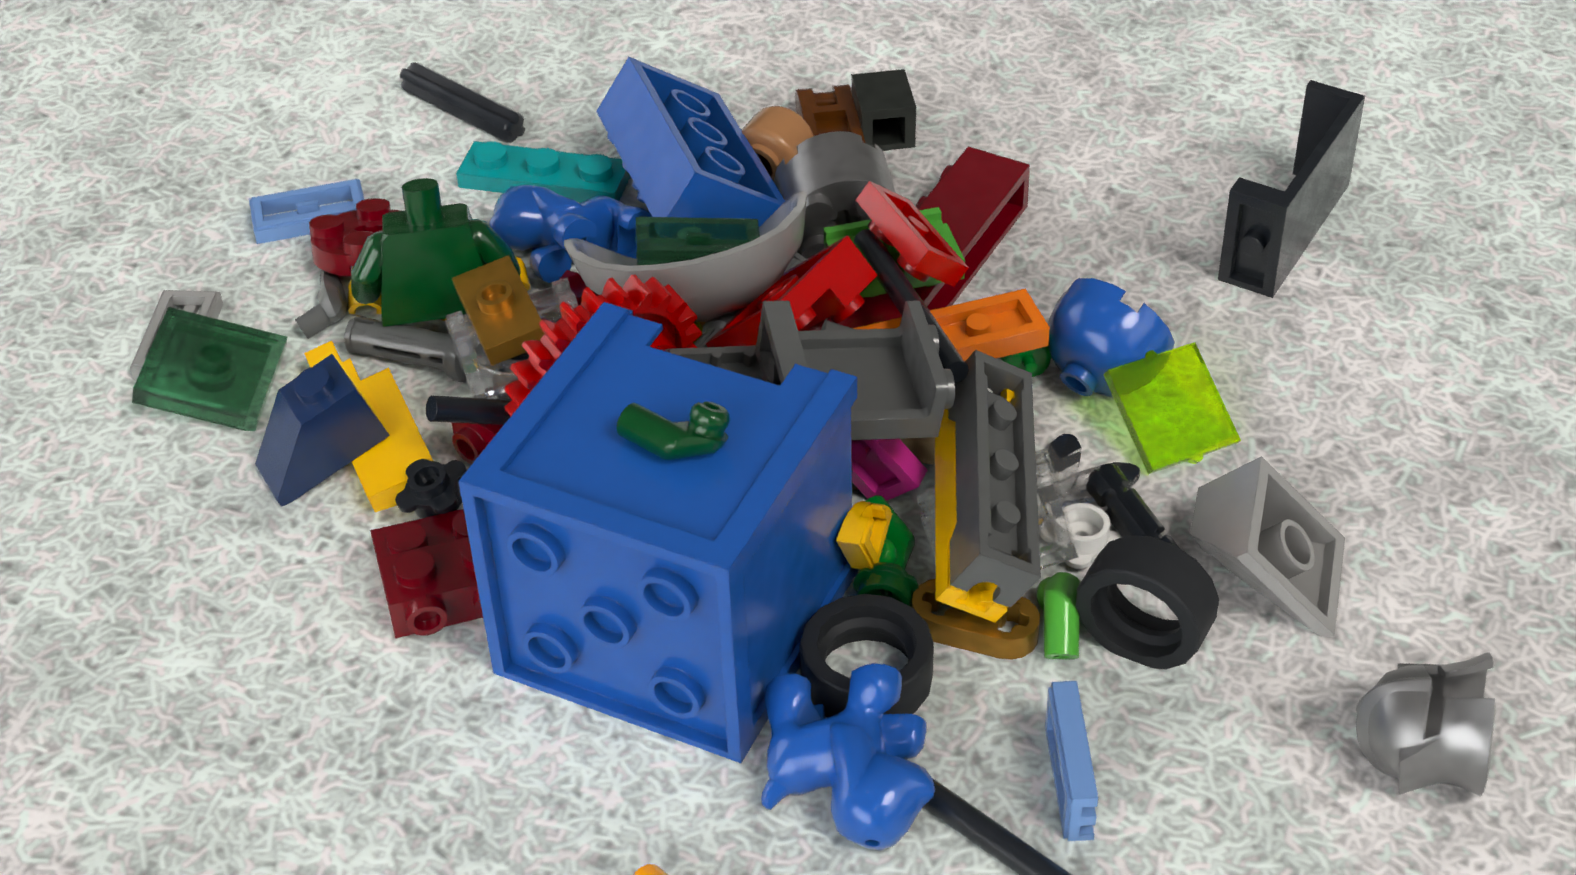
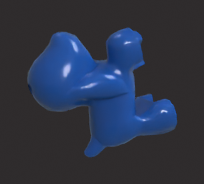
[489,185,658,283]
[761,663,935,851]

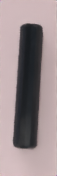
[399,62,525,143]

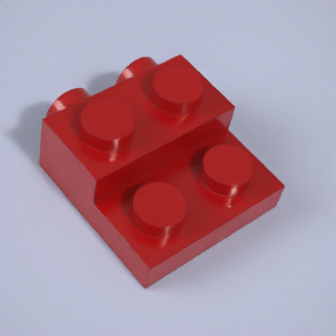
[706,235,878,347]

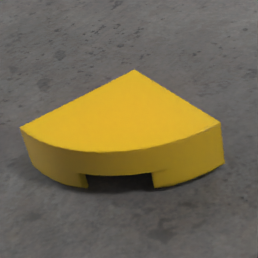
[836,501,893,569]

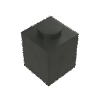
[851,69,916,151]

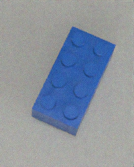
[596,57,785,243]

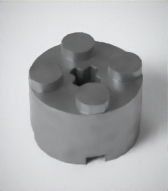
[774,131,896,259]

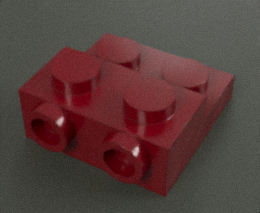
[370,509,483,639]

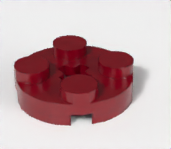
[309,198,400,276]

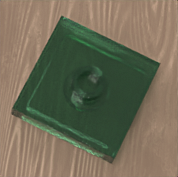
[132,307,288,431]

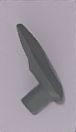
[295,270,348,339]

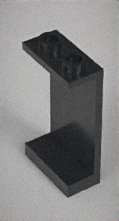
[1218,80,1365,298]

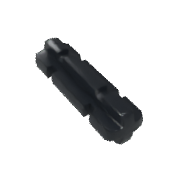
[1086,463,1179,548]

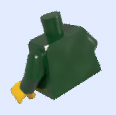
[348,178,531,327]

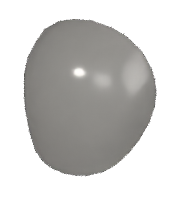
[564,191,807,322]

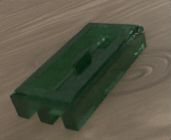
[635,217,760,265]

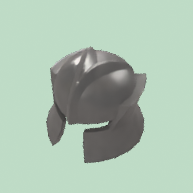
[1356,652,1496,796]

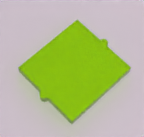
[1103,342,1241,474]

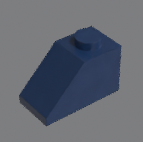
[255,354,390,506]

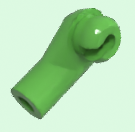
[1036,572,1081,660]

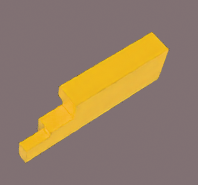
[304,341,433,512]

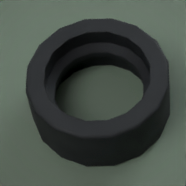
[1076,535,1219,669]
[799,594,934,717]

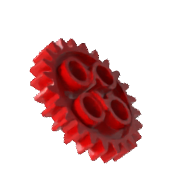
[504,274,702,416]

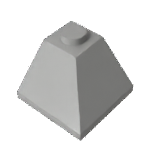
[1190,456,1345,637]

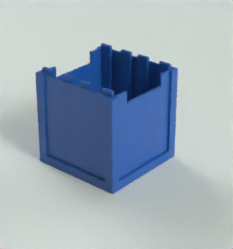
[459,302,859,763]

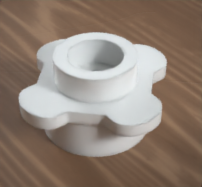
[1042,503,1121,569]

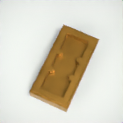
[452,255,545,366]

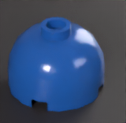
[1048,278,1175,397]

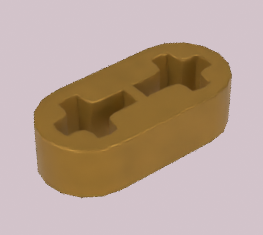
[912,579,1040,660]

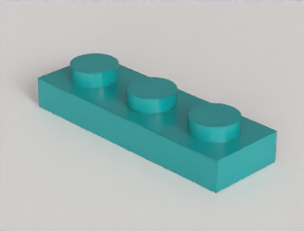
[456,141,631,203]

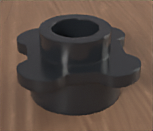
[395,459,467,518]

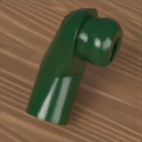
[616,401,730,460]

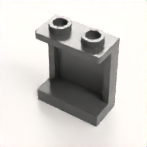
[755,301,955,440]

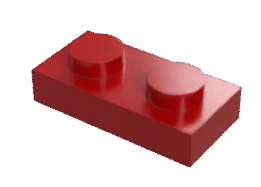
[855,181,969,287]

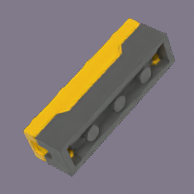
[935,350,1041,623]

